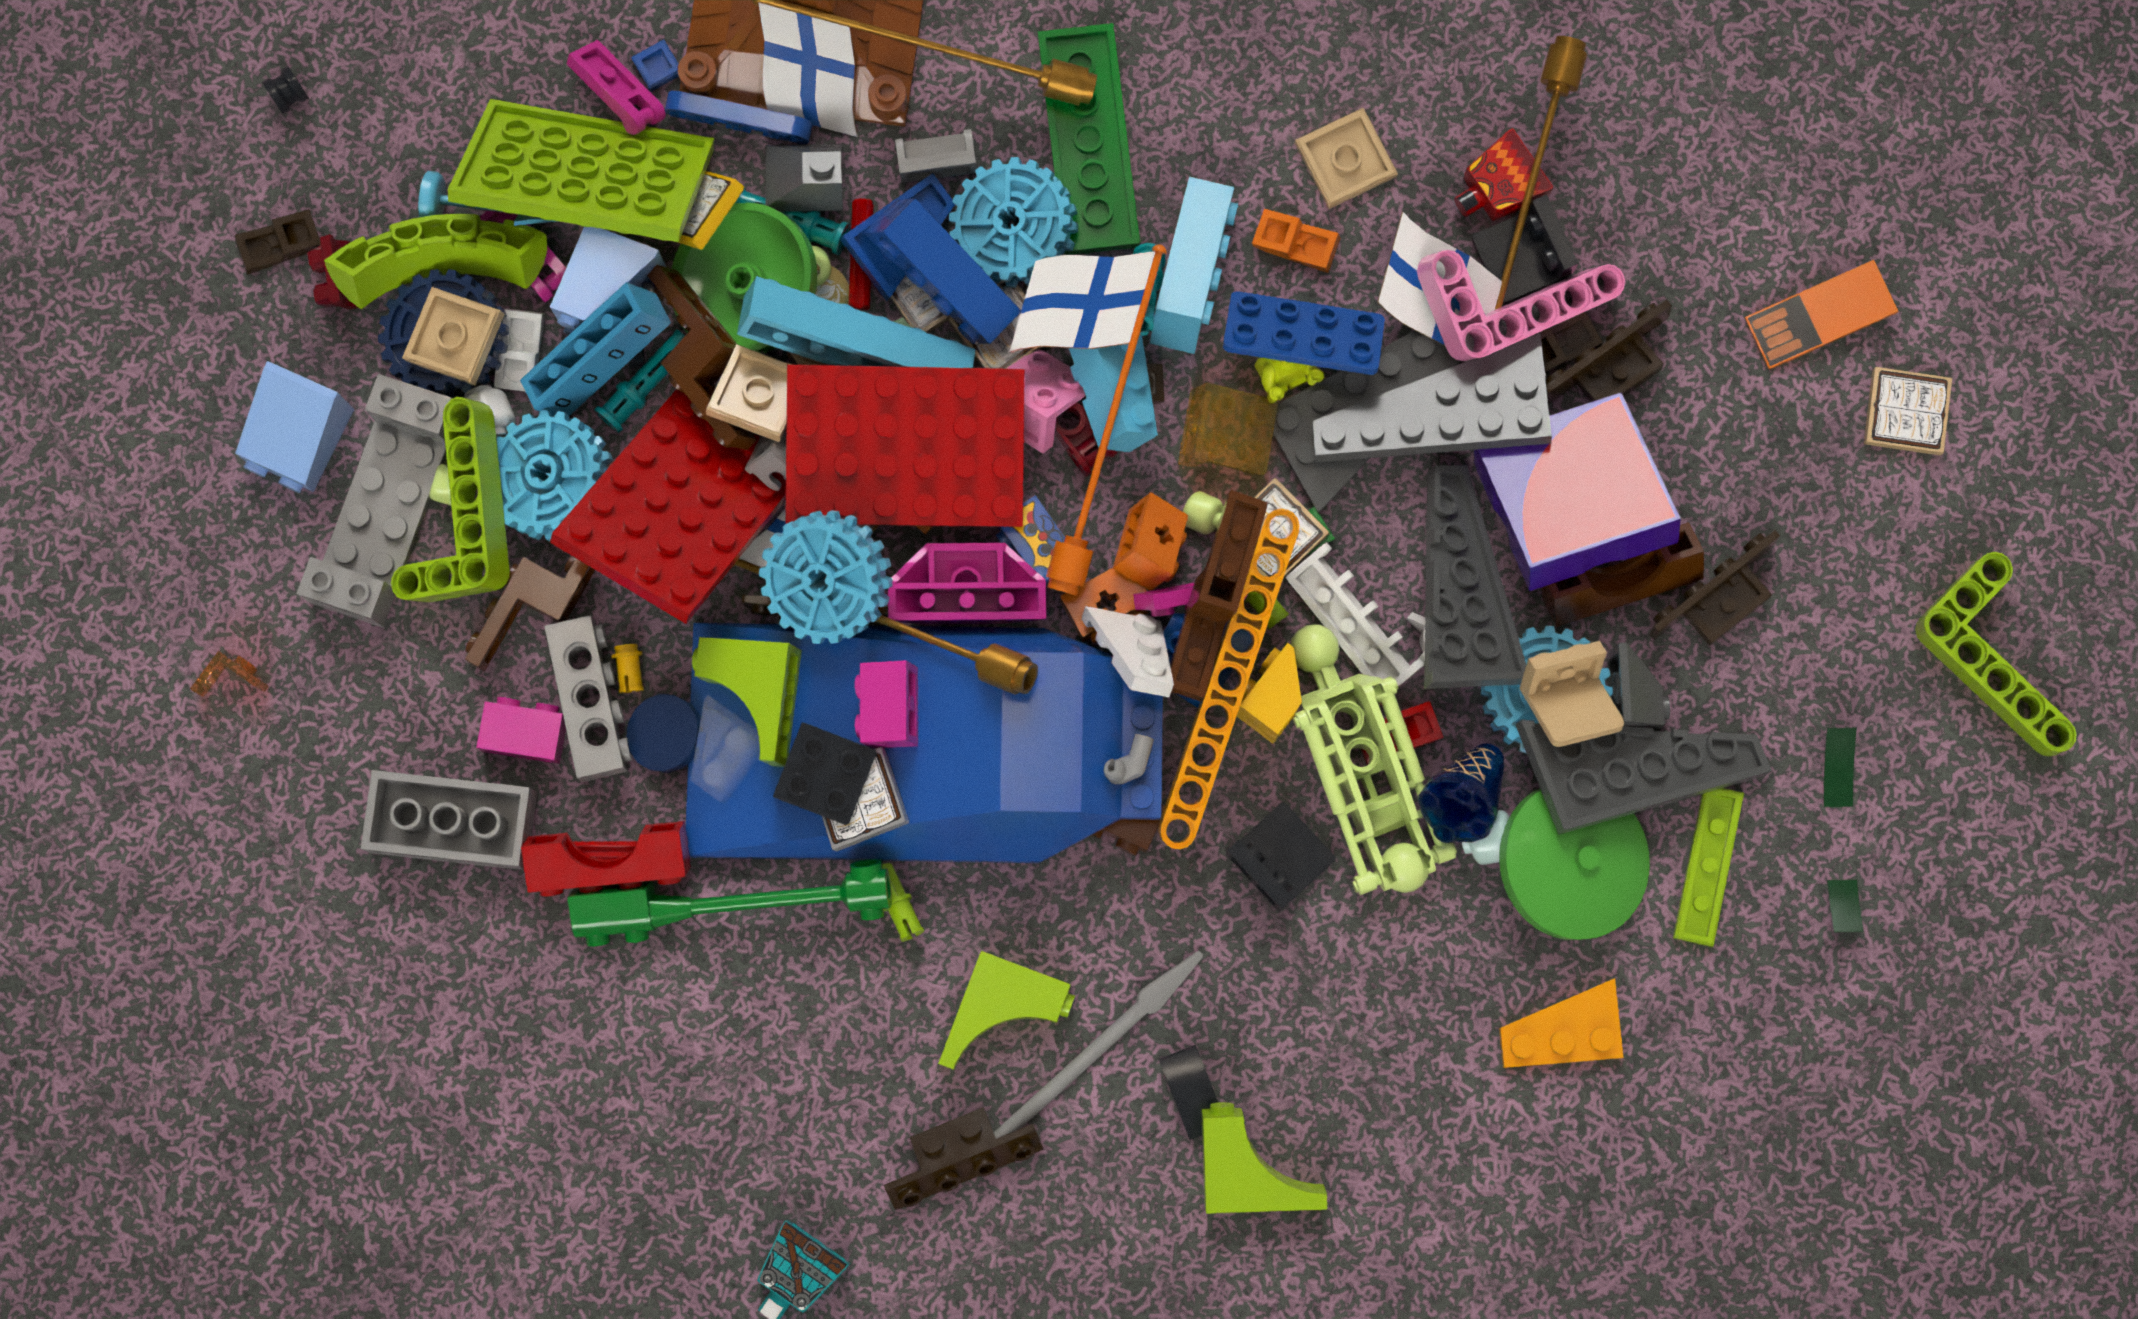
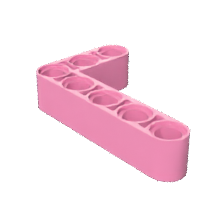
[1417,250,1625,361]

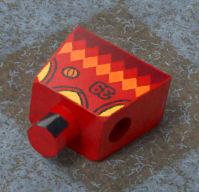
[1454,128,1554,221]

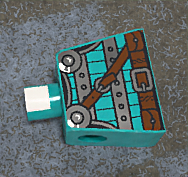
[757,1220,851,1319]

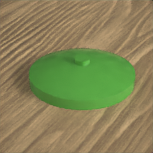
[672,202,817,353]
[1499,788,1650,940]

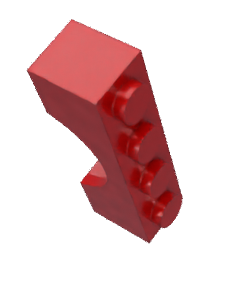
[521,821,691,896]

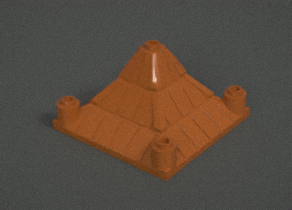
[678,0,924,127]

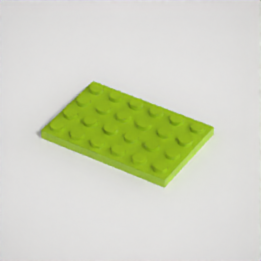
[448,99,714,242]

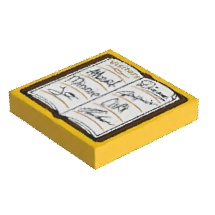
[677,171,744,250]

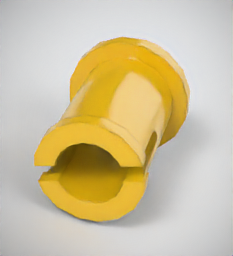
[611,644,644,694]

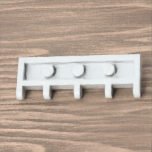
[1285,542,1424,687]

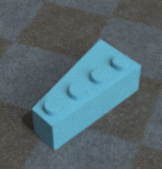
[1150,177,1238,354]
[1069,335,1158,452]

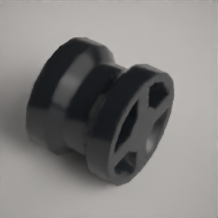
[262,66,309,114]

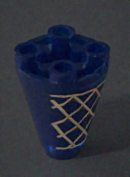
[1418,743,1505,843]

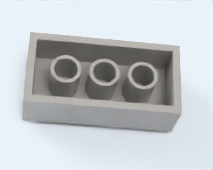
[360,770,537,870]

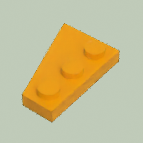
[1499,978,1624,1068]

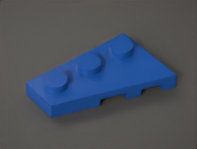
[840,173,955,302]

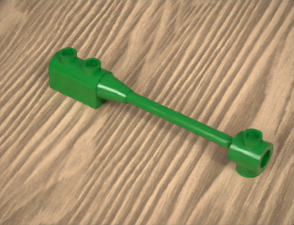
[567,859,892,947]

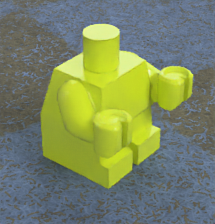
[1254,358,1324,403]

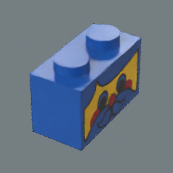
[995,495,1065,587]

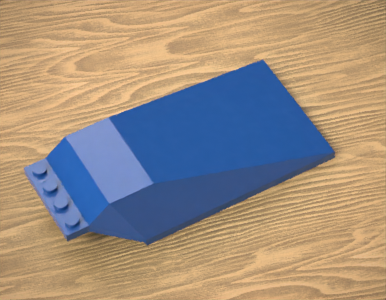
[686,623,1163,863]

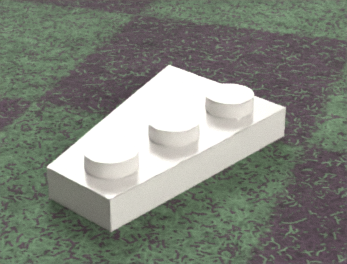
[1081,606,1174,697]

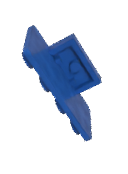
[1223,291,1385,375]

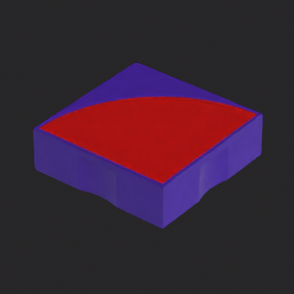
[1474,393,1681,591]

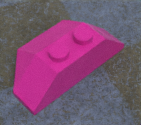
[888,543,1046,624]

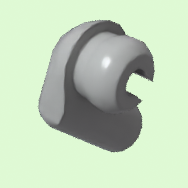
[1103,734,1154,784]

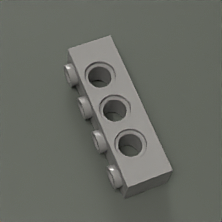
[544,615,633,782]

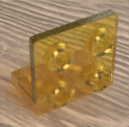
[1178,382,1278,476]

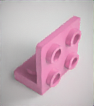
[1006,349,1086,453]

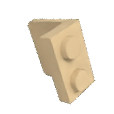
[1520,641,1624,747]

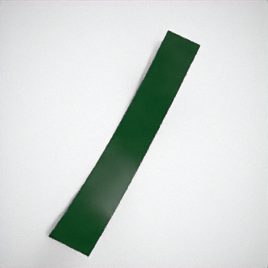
[1824,727,1864,933]

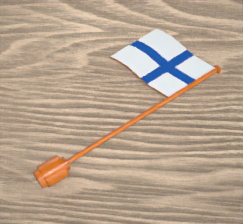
[1010,244,1167,596]

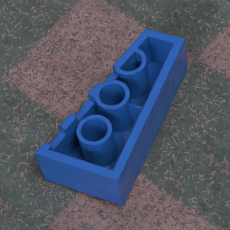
[864,198,1021,344]

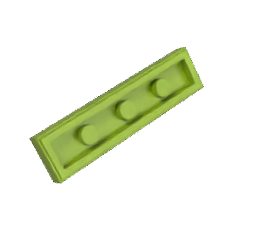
[1673,788,1744,947]

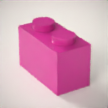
[855,660,918,749]
[476,697,566,764]

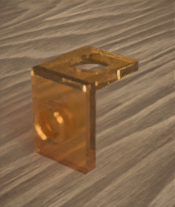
[190,651,269,697]

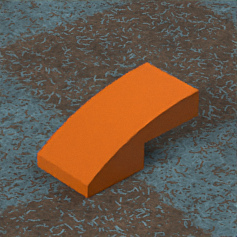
[1252,209,1341,273]

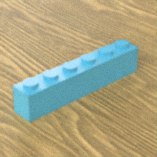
[737,276,976,368]

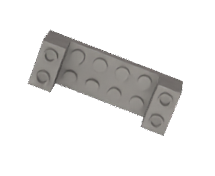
[296,374,452,627]

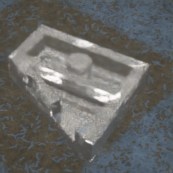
[691,695,760,804]

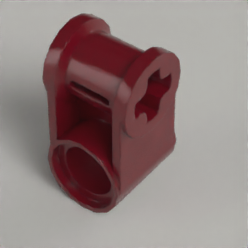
[1054,403,1118,477]

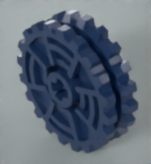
[378,269,510,399]

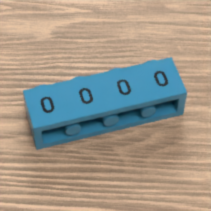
[520,282,671,416]

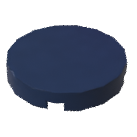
[626,694,704,773]

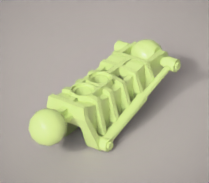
[1290,624,1457,895]

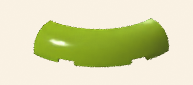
[324,214,547,309]

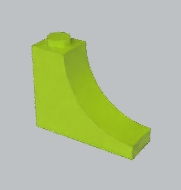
[692,637,802,767]
[938,951,1075,1070]
[1201,1102,1327,1214]

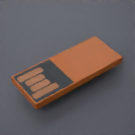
[1745,260,1899,370]

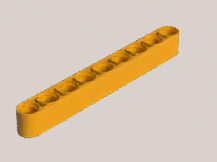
[1158,509,1300,849]

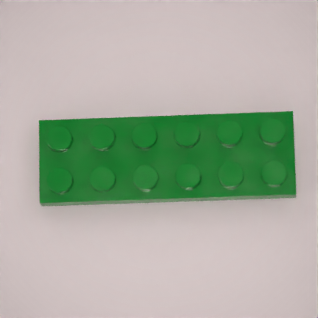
[1038,23,1140,255]

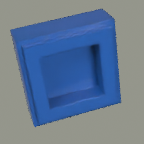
[631,39,679,92]

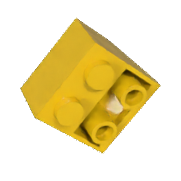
[1237,643,1302,744]

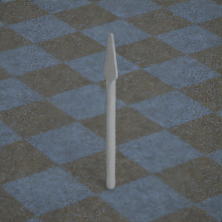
[994,951,1203,1139]

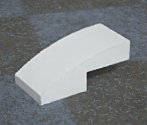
[494,308,545,392]

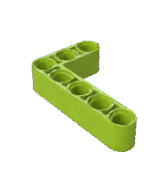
[391,397,510,602]
[1915,552,2077,757]

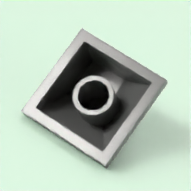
[765,144,843,212]
[1607,642,1670,730]

